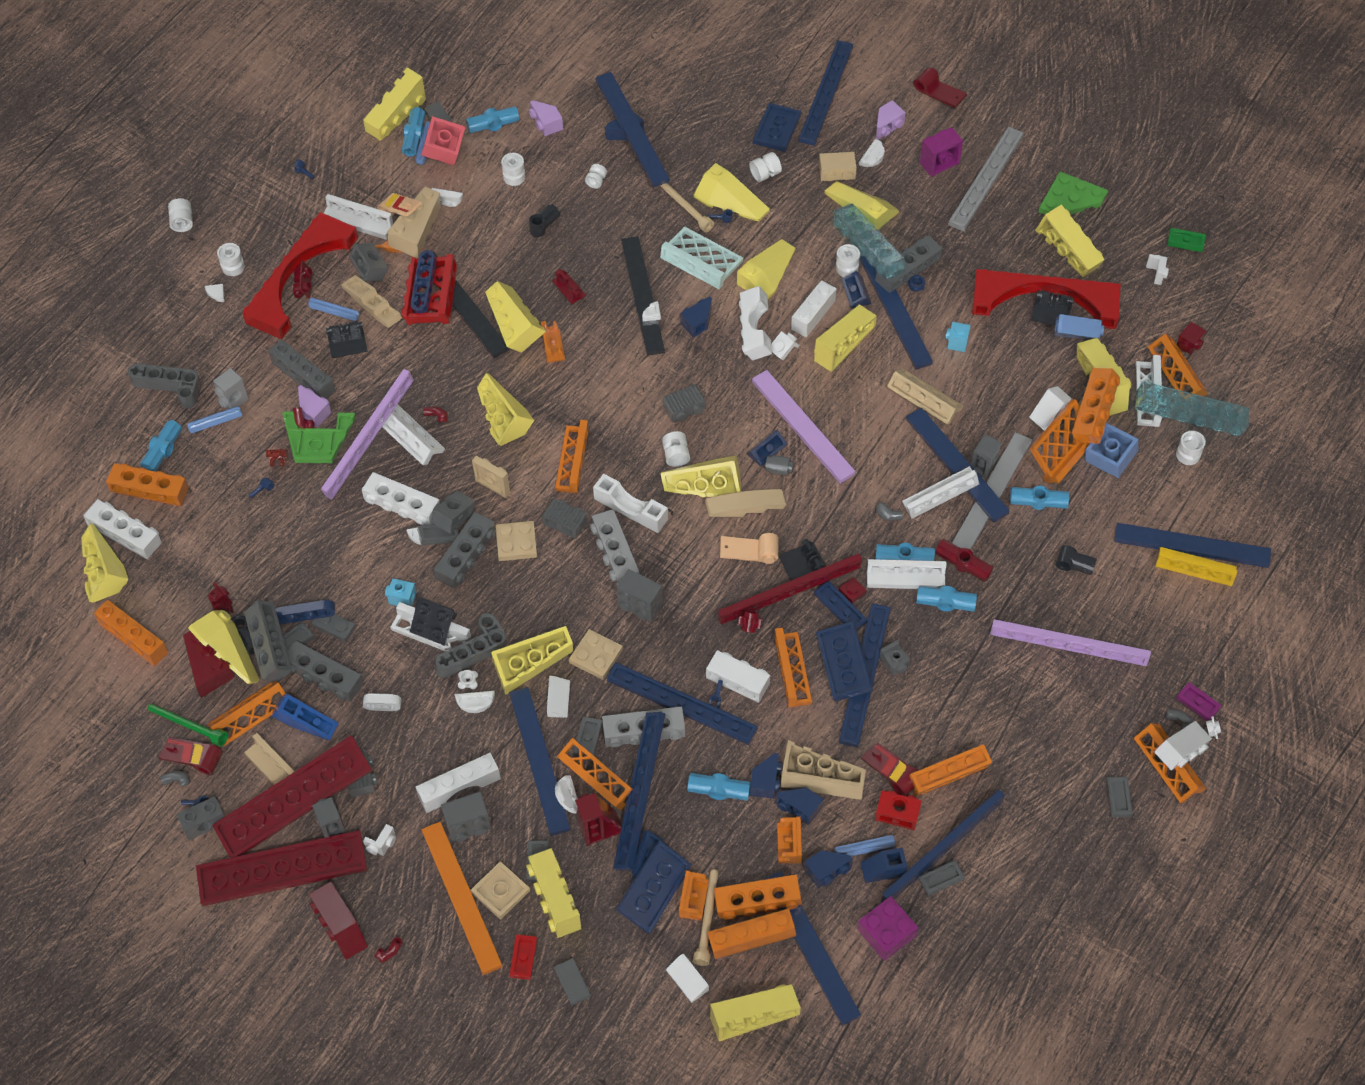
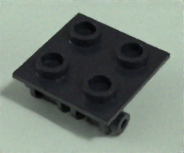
[1031,289,1073,325]
[326,320,368,358]
[778,539,826,581]
[410,597,457,646]

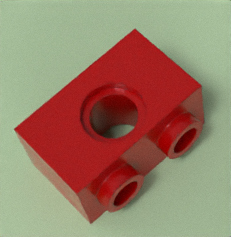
[875,790,922,831]

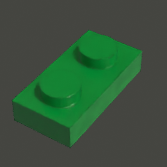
[1167,228,1206,252]

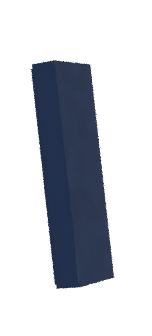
[814,580,868,631]

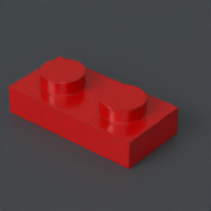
[509,934,537,980]

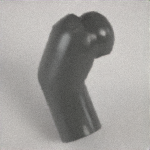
[876,502,903,521]
[1166,709,1194,728]
[160,770,190,787]

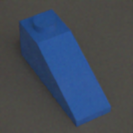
[271,694,338,741]

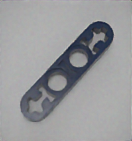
[411,250,437,313]
[275,600,335,625]

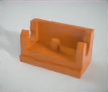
[541,321,565,363]
[777,817,802,863]
[679,870,709,921]

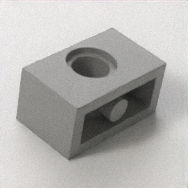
[213,368,249,409]

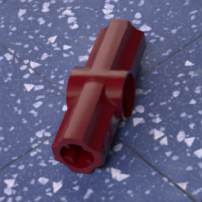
[935,539,994,582]

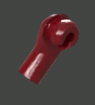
[293,407,315,429]
[423,407,448,422]
[374,937,403,963]

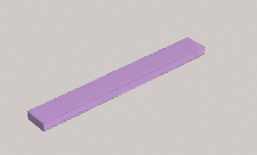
[321,369,414,500]
[752,370,855,484]
[991,619,1151,666]

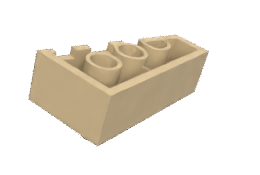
[387,187,441,258]
[781,740,866,800]

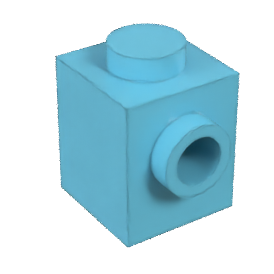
[945,322,970,352]
[385,578,417,606]

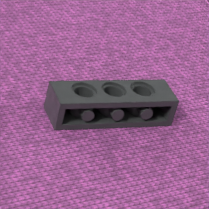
[875,235,943,293]
[268,339,336,399]
[434,512,496,589]
[244,600,292,682]
[287,640,364,702]

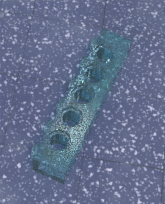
[833,204,905,280]
[1135,381,1249,436]

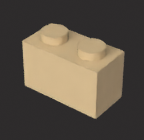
[819,152,856,181]

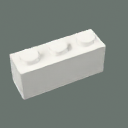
[791,280,836,338]
[706,650,770,703]
[1155,721,1212,770]

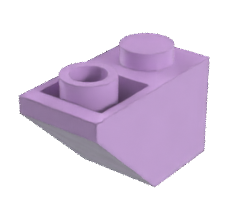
[529,100,563,136]
[876,100,906,140]
[298,385,331,428]

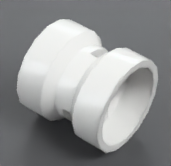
[585,164,607,188]

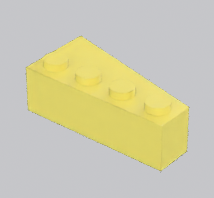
[1035,205,1105,277]
[491,626,573,695]

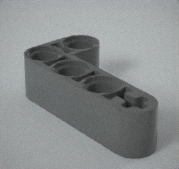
[128,364,201,408]
[435,613,506,678]

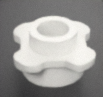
[458,670,478,689]
[1206,716,1221,739]

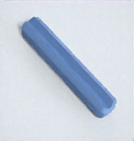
[415,121,430,165]
[308,298,360,321]
[187,406,242,433]
[835,835,895,856]

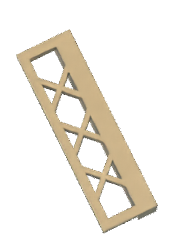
[887,369,963,425]
[244,733,295,785]

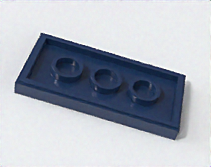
[816,621,873,702]
[615,840,692,934]

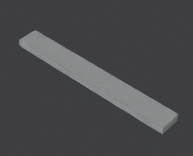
[948,127,1024,232]
[952,432,1032,550]

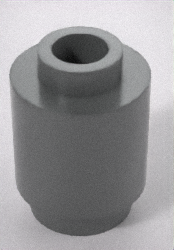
[765,455,794,476]

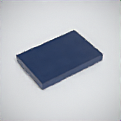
[753,103,801,152]

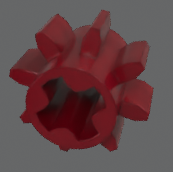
[738,610,763,633]

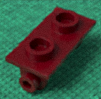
[293,260,313,299]
[552,269,586,304]
[208,582,234,614]

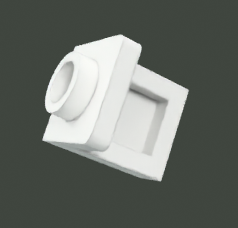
[1146,254,1169,285]
[771,331,800,360]
[363,824,396,856]

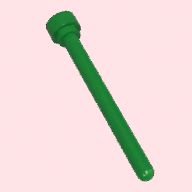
[147,704,228,747]

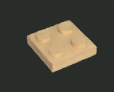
[472,456,510,498]
[496,521,537,561]
[569,629,623,680]
[471,862,530,920]

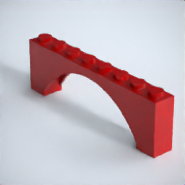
[242,212,358,339]
[972,269,1121,329]

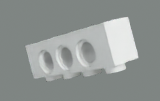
[362,472,440,525]
[83,499,162,560]

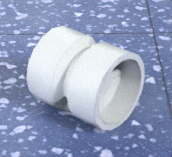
[749,152,782,182]
[501,153,525,186]
[168,198,193,232]
[217,243,245,276]
[835,244,860,277]
[662,431,690,467]
[1176,431,1205,465]

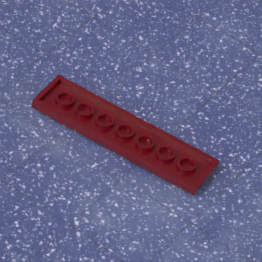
[212,735,373,858]
[196,830,368,907]

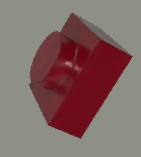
[839,577,867,604]

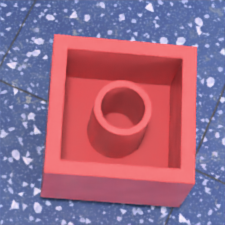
[421,116,465,165]

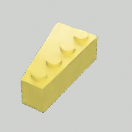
[363,68,426,141]
[485,281,546,353]
[814,304,877,372]
[1076,338,1131,415]
[526,848,581,938]
[710,984,801,1042]

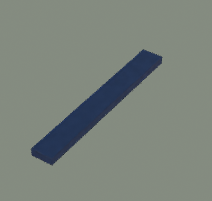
[799,40,853,146]
[595,72,670,188]
[860,252,933,370]
[906,408,1010,523]
[1114,523,1271,568]
[839,603,891,748]
[607,662,758,745]
[509,687,570,836]
[613,711,666,871]
[881,790,1005,902]
[763,870,861,1026]

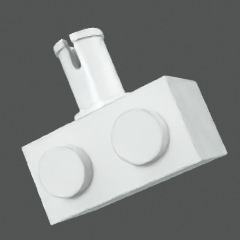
[1030,386,1072,431]

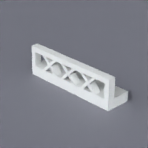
[324,194,393,240]
[1136,355,1162,427]
[382,404,445,465]
[902,466,979,519]
[867,559,946,589]
[390,602,471,657]

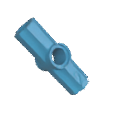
[402,107,426,157]
[466,107,520,133]
[140,420,183,472]
[1010,486,1069,510]
[876,543,935,561]
[916,586,977,612]
[687,773,751,801]

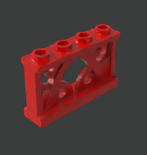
[402,254,458,325]

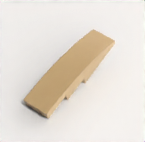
[341,275,402,328]
[705,489,786,517]

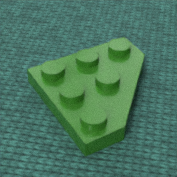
[1038,172,1108,215]

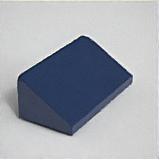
[841,271,872,308]
[746,430,788,466]

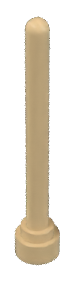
[660,183,714,232]
[693,869,718,966]

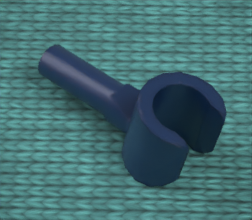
[294,159,315,179]
[708,209,733,223]
[248,478,275,498]
[709,680,723,708]
[181,796,209,806]

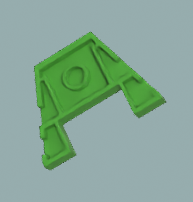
[283,412,356,463]

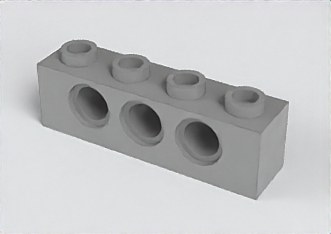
[590,509,639,585]
[602,707,685,747]

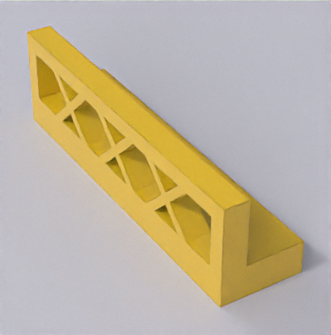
[1155,547,1238,586]

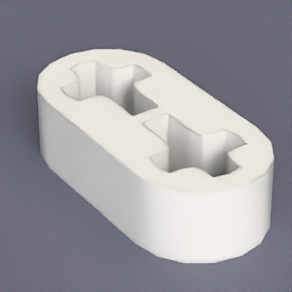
[363,694,401,711]

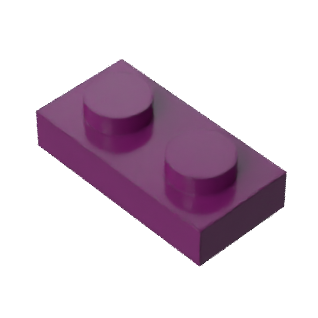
[1176,682,1222,721]

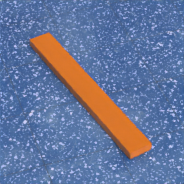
[421,822,502,975]

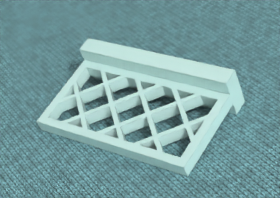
[660,227,743,289]

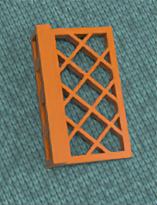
[1029,399,1090,483]

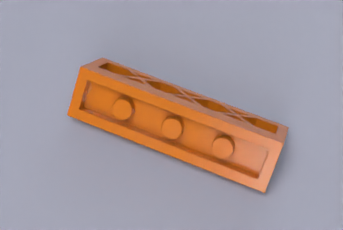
[1148,334,1209,404]
[555,420,589,493]
[774,628,812,708]
[207,681,286,747]
[1134,723,1207,803]
[557,738,633,810]
[909,744,992,797]

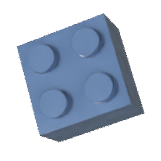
[1086,423,1139,478]

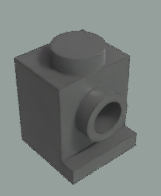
[879,640,910,676]

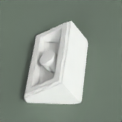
[547,676,570,718]
[666,954,709,1003]

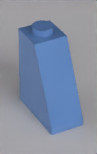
[1054,314,1104,340]

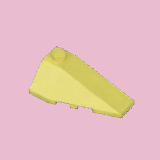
[694,163,770,222]
[824,181,899,232]
[737,239,795,299]
[477,373,534,446]
[661,455,742,497]
[81,524,128,603]
[188,610,260,684]

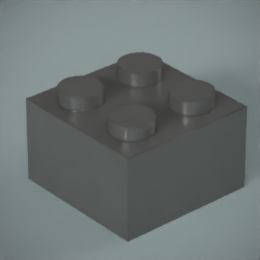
[616,569,663,622]
[441,792,491,842]

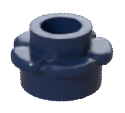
[908,275,926,292]

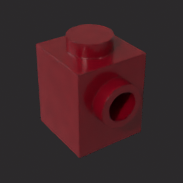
[1177,322,1206,355]

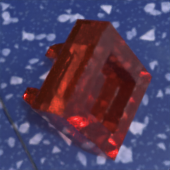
[266,449,288,467]

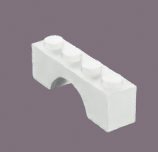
[739,286,772,361]
[593,474,668,533]
[416,753,500,813]

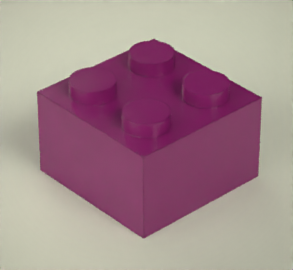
[920,127,963,177]
[857,896,919,961]

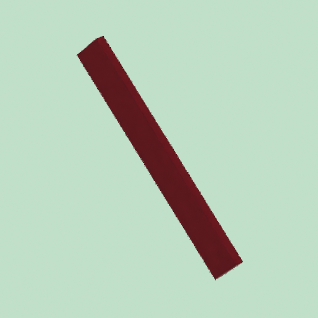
[718,553,862,624]

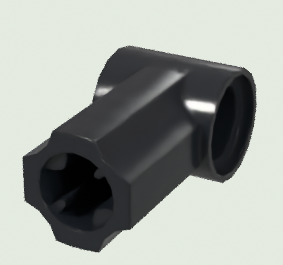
[529,204,560,237]
[1055,545,1097,575]
[231,615,255,655]

